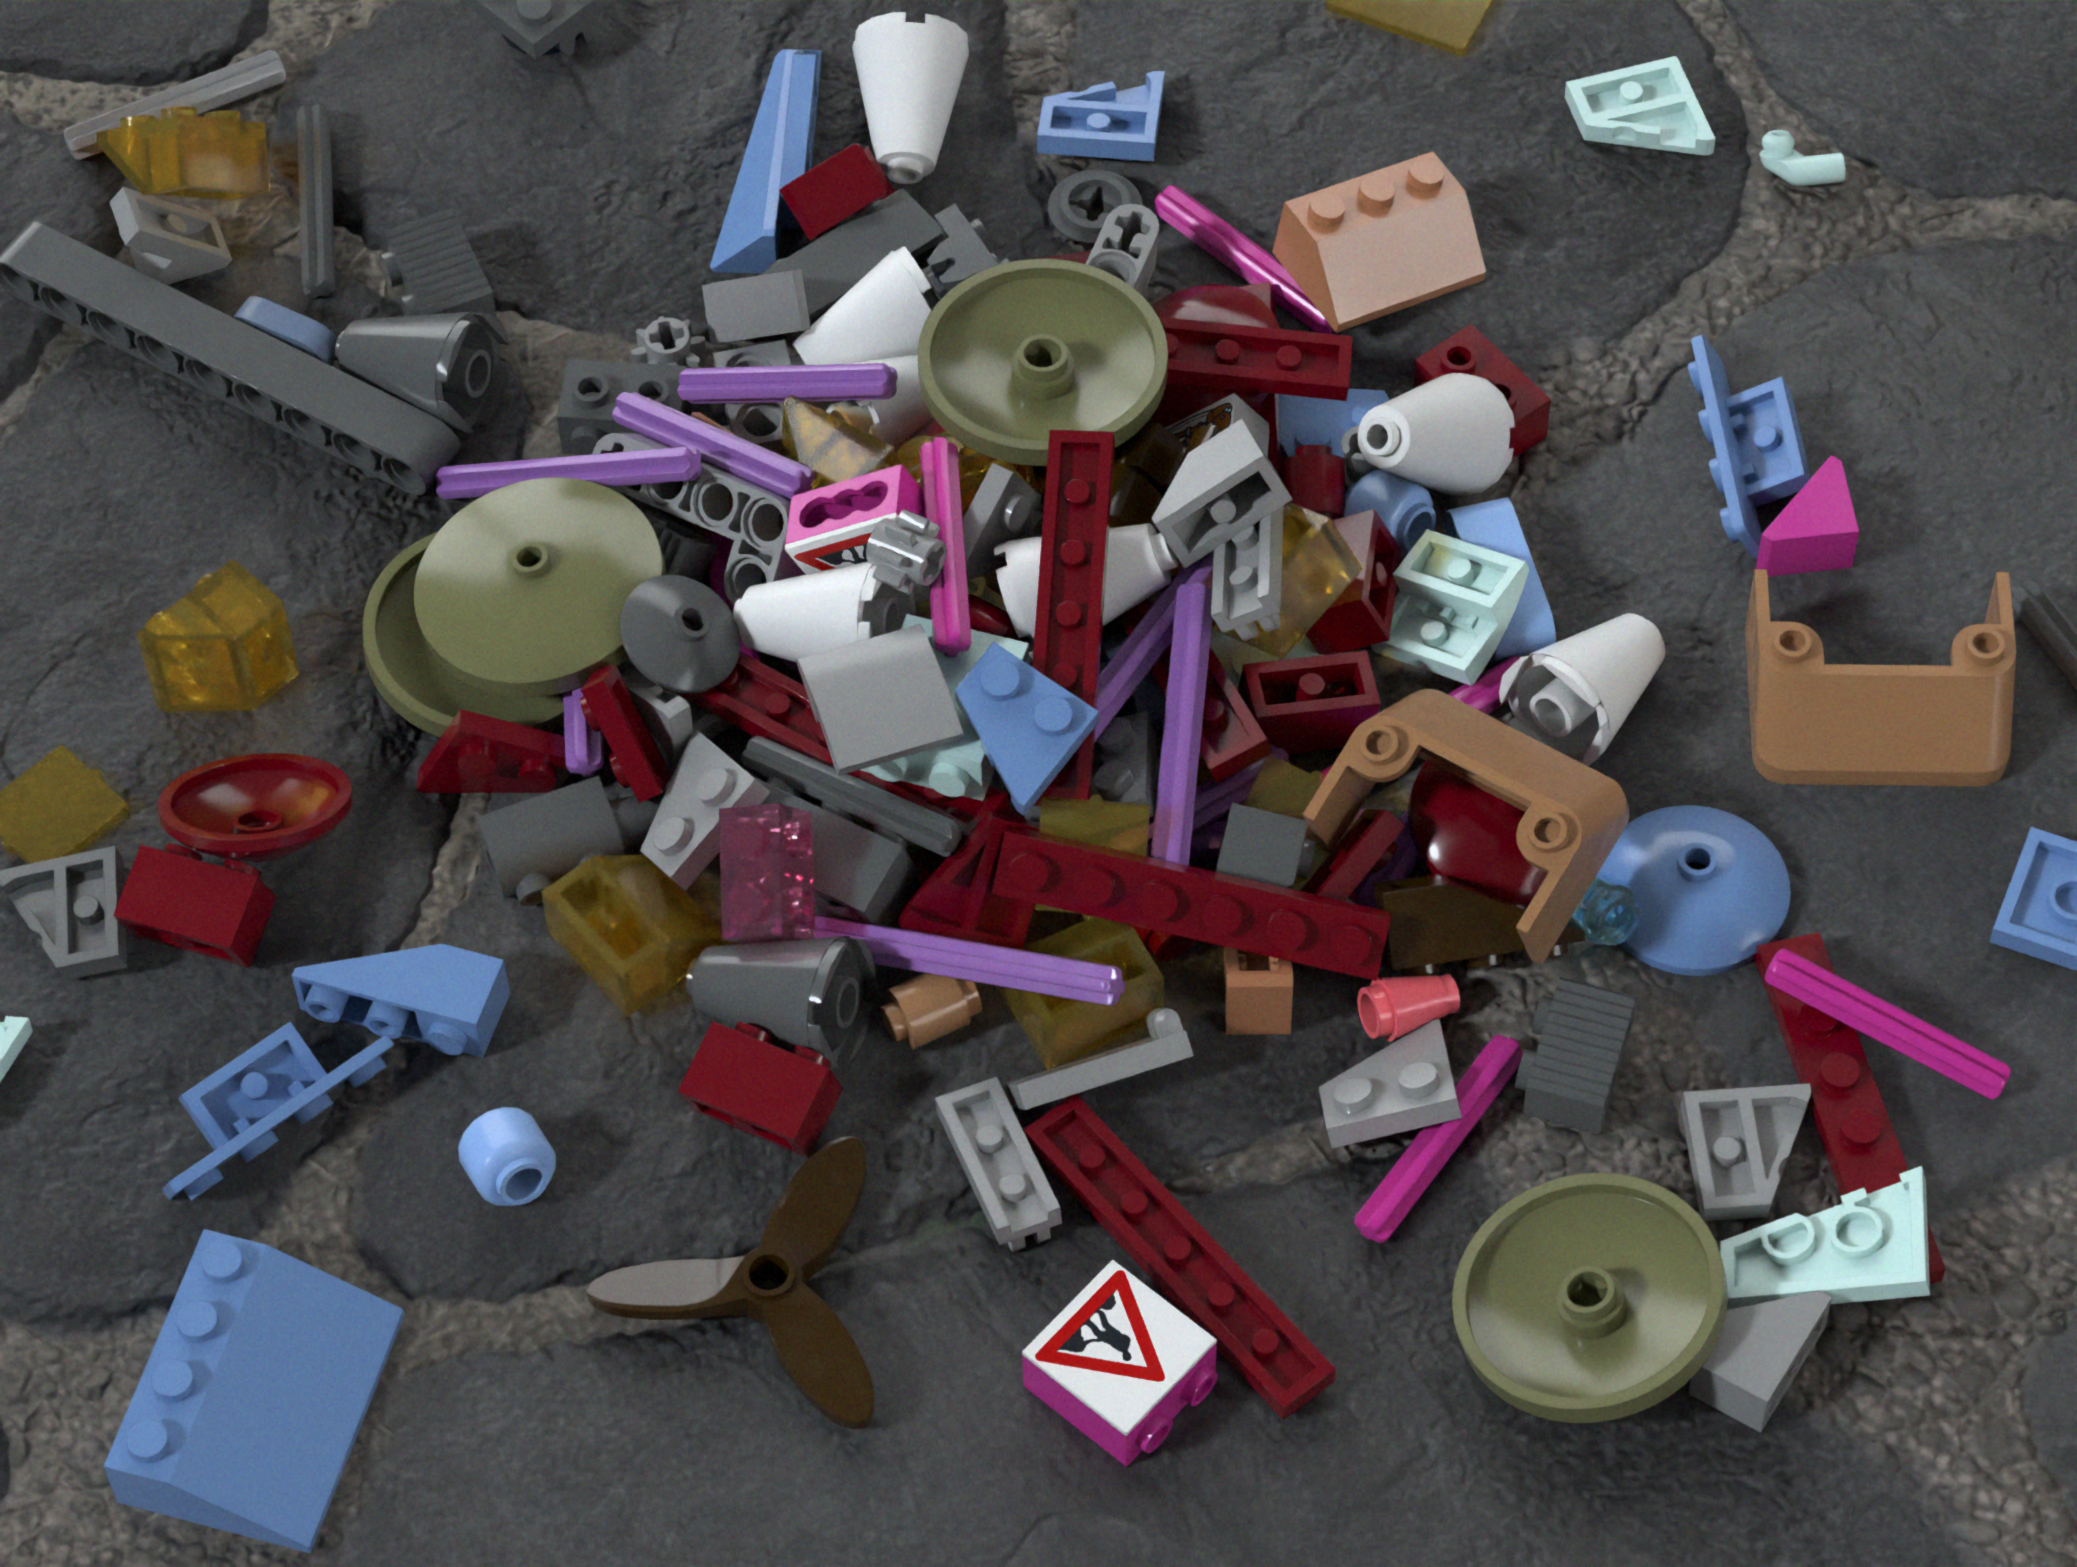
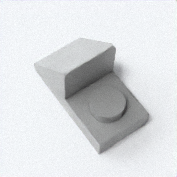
[109,187,232,285]
[702,269,811,345]

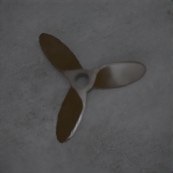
[587,1136,875,1429]

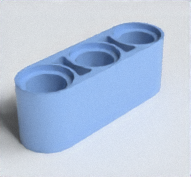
[1445,497,1556,663]

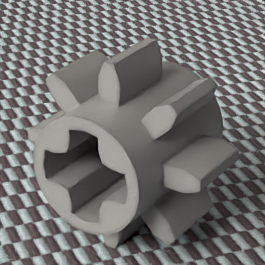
[631,316,707,368]
[866,509,947,595]

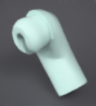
[1759,130,1845,186]

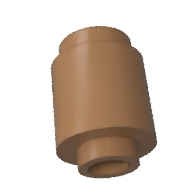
[880,973,982,1050]

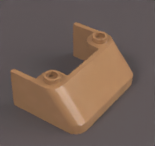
[1745,569,2016,787]
[1302,689,1630,965]

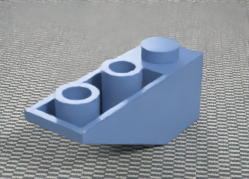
[292,944,510,1058]

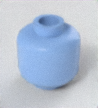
[1343,469,1436,558]
[458,1107,556,1206]

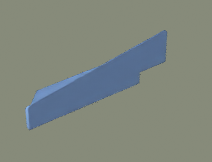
[710,49,822,274]

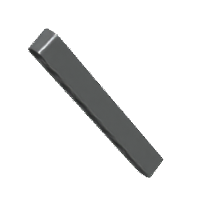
[0,221,461,495]

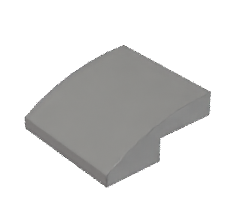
[797,624,964,776]

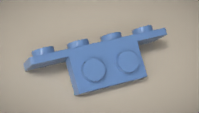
[1688,334,1811,560]
[162,1021,395,1201]

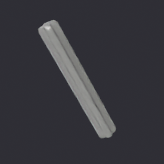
[64,50,286,161]

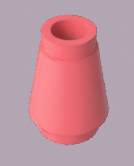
[1357,974,1460,1042]

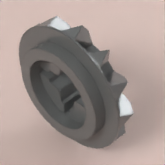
[1048,170,1142,251]

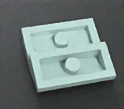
[1370,529,1529,686]

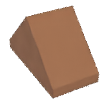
[1224,946,1293,1035]

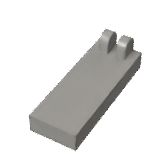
[1211,505,1284,641]
[1006,1008,1194,1110]
[935,1077,1062,1252]

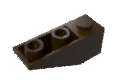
[1372,874,1585,977]

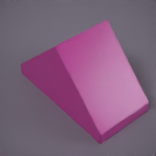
[1756,455,1859,577]

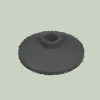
[620,575,741,694]

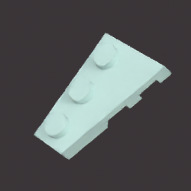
[1720,1166,1930,1310]

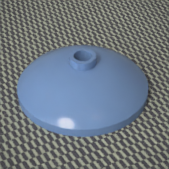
[1595,805,1791,976]

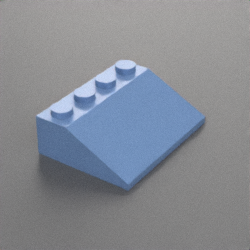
[103,1229,405,1554]

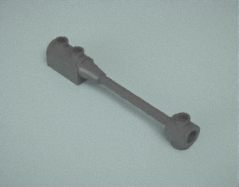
[476,768,768,906]

